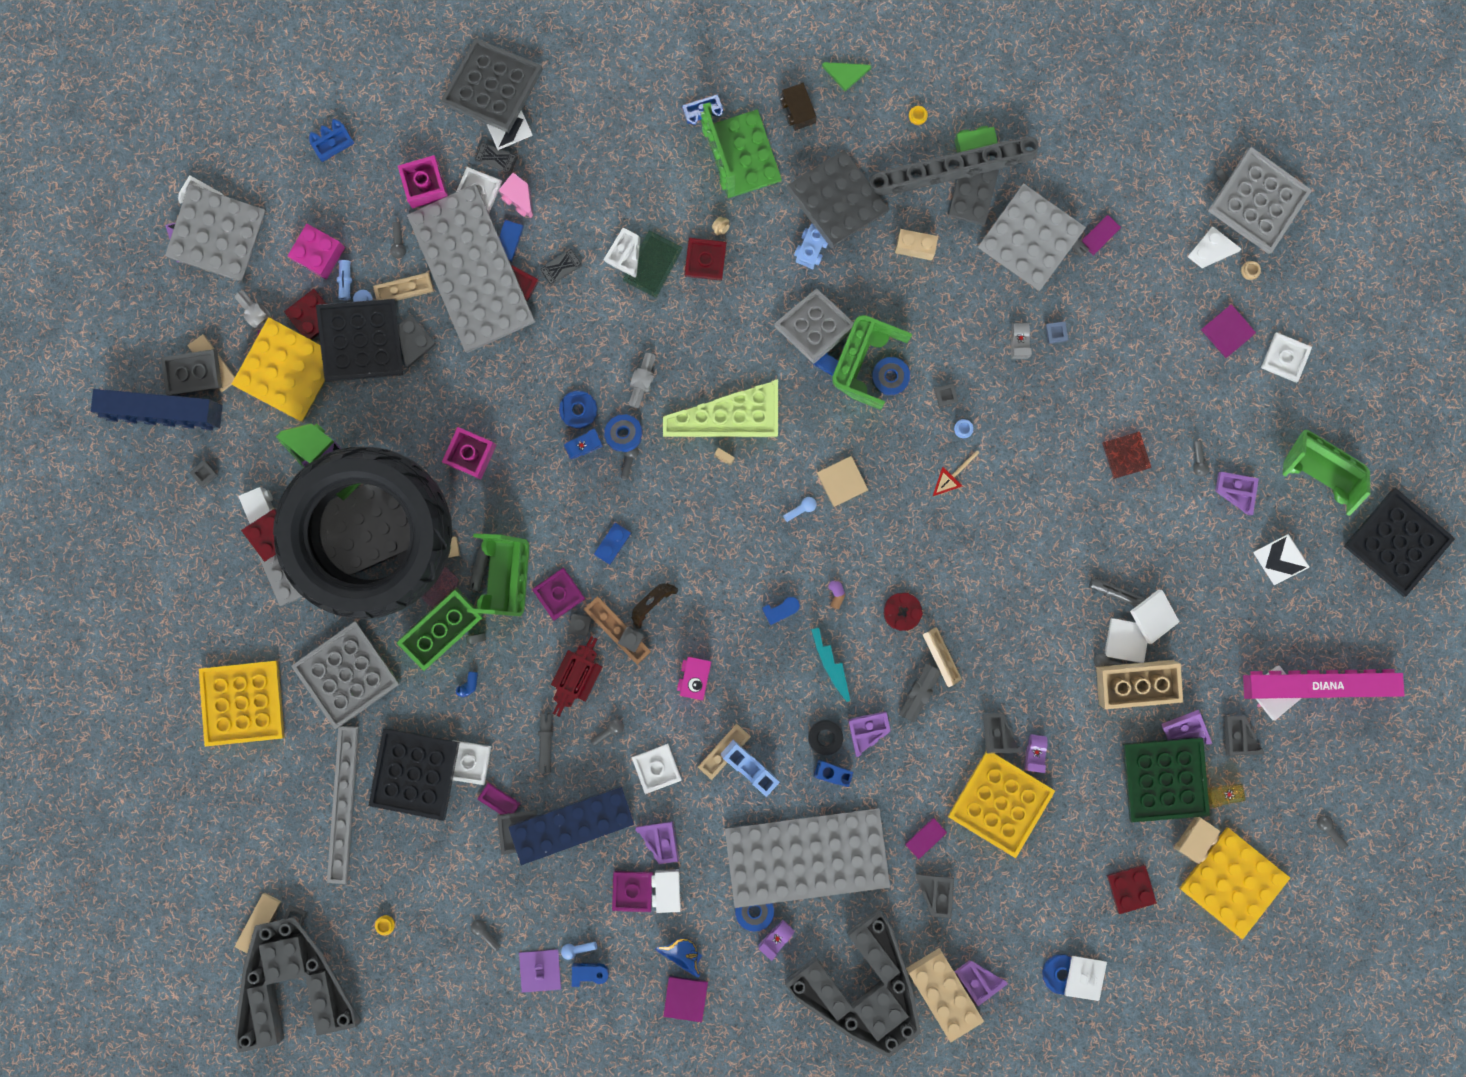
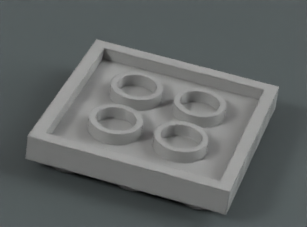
[774,288,854,364]

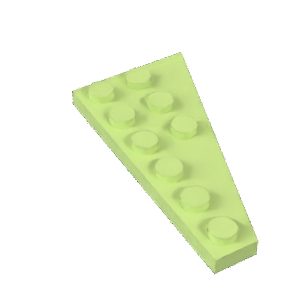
[663,379,778,437]

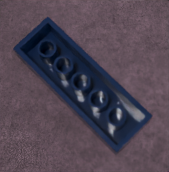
[90,389,223,431]
[508,786,634,865]

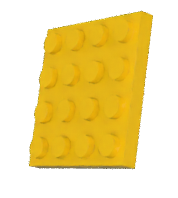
[231,317,325,422]
[199,661,285,747]
[948,751,1055,858]
[1179,827,1290,940]

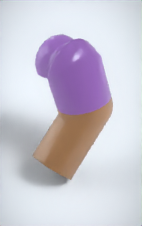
[828,580,845,610]

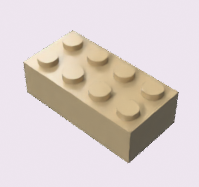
[1096,660,1183,709]
[906,948,984,1043]

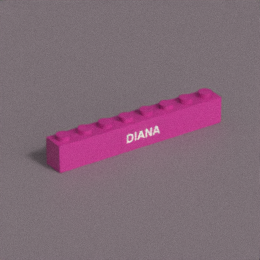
[1243,669,1405,699]

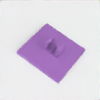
[519,949,561,993]

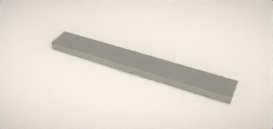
[327,726,359,884]

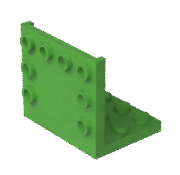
[700,102,782,198]

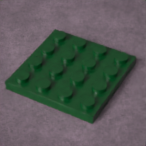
[1123,737,1210,823]

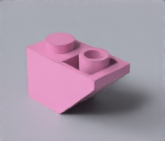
[499,173,533,218]

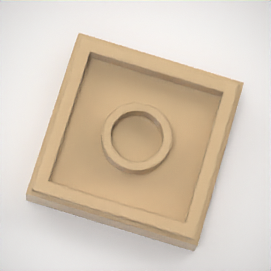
[817,456,868,507]

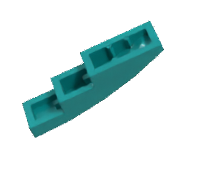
[811,628,850,702]

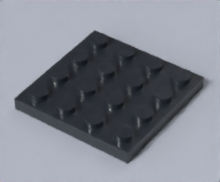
[316,299,404,382]
[1344,488,1455,597]
[368,728,460,821]

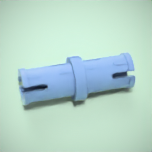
[337,260,352,300]

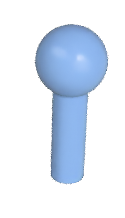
[783,497,817,522]
[561,942,597,960]

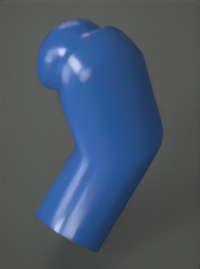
[456,672,478,697]

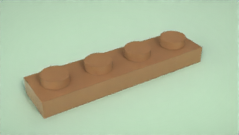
[584,596,652,665]

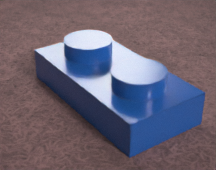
[594,523,631,565]

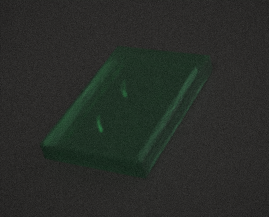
[623,230,683,299]

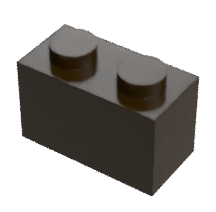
[780,82,817,131]

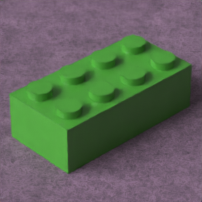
[397,587,483,671]

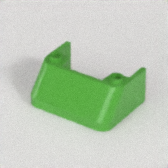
[832,315,912,410]
[275,423,361,501]
[1282,430,1371,516]
[467,534,529,616]

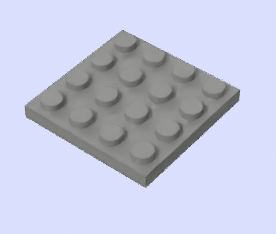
[1208,147,1312,254]
[978,183,1086,291]
[165,184,266,282]
[291,621,400,730]

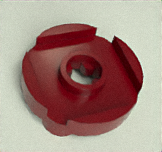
[883,593,923,631]

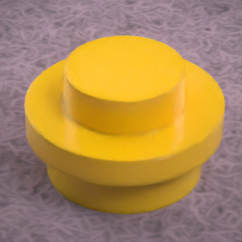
[909,106,928,125]
[375,915,395,936]

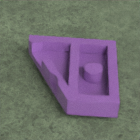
[848,711,891,757]
[635,821,679,864]
[954,960,1008,1006]

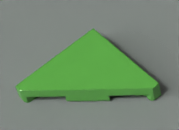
[822,62,871,91]

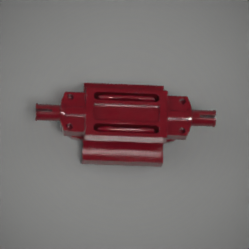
[551,636,603,717]

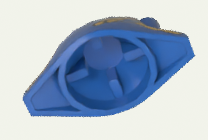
[655,938,702,978]

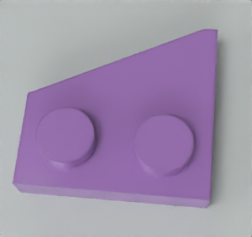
[1215,472,1259,516]
[1161,710,1212,744]

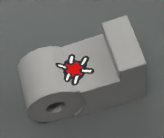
[1011,323,1032,359]

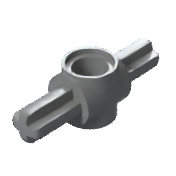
[235,290,270,330]
[629,353,656,408]

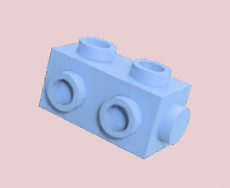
[794,223,828,269]

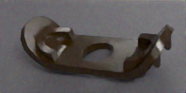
[631,583,678,629]

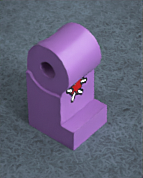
[1024,734,1047,773]
[758,920,795,961]

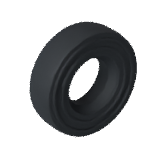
[808,720,843,755]

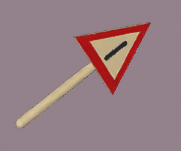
[932,451,979,497]

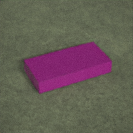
[1082,215,1121,256]
[477,782,521,815]
[905,818,947,859]

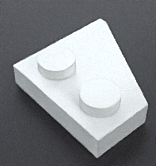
[1188,226,1241,268]
[603,228,641,277]

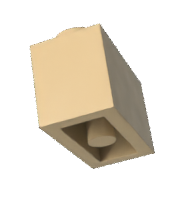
[895,229,938,260]
[1174,817,1220,864]

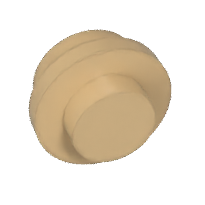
[712,217,729,235]
[1241,261,1261,280]

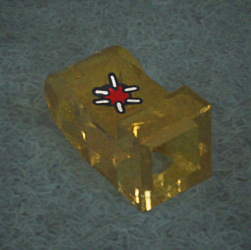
[1208,784,1246,808]

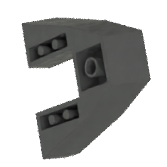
[785,908,921,1058]
[235,917,361,1053]

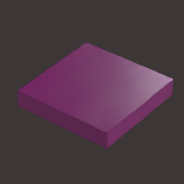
[1201,304,1256,358]
[532,567,585,621]
[612,871,653,913]
[663,976,708,1023]

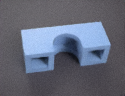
[721,739,780,797]

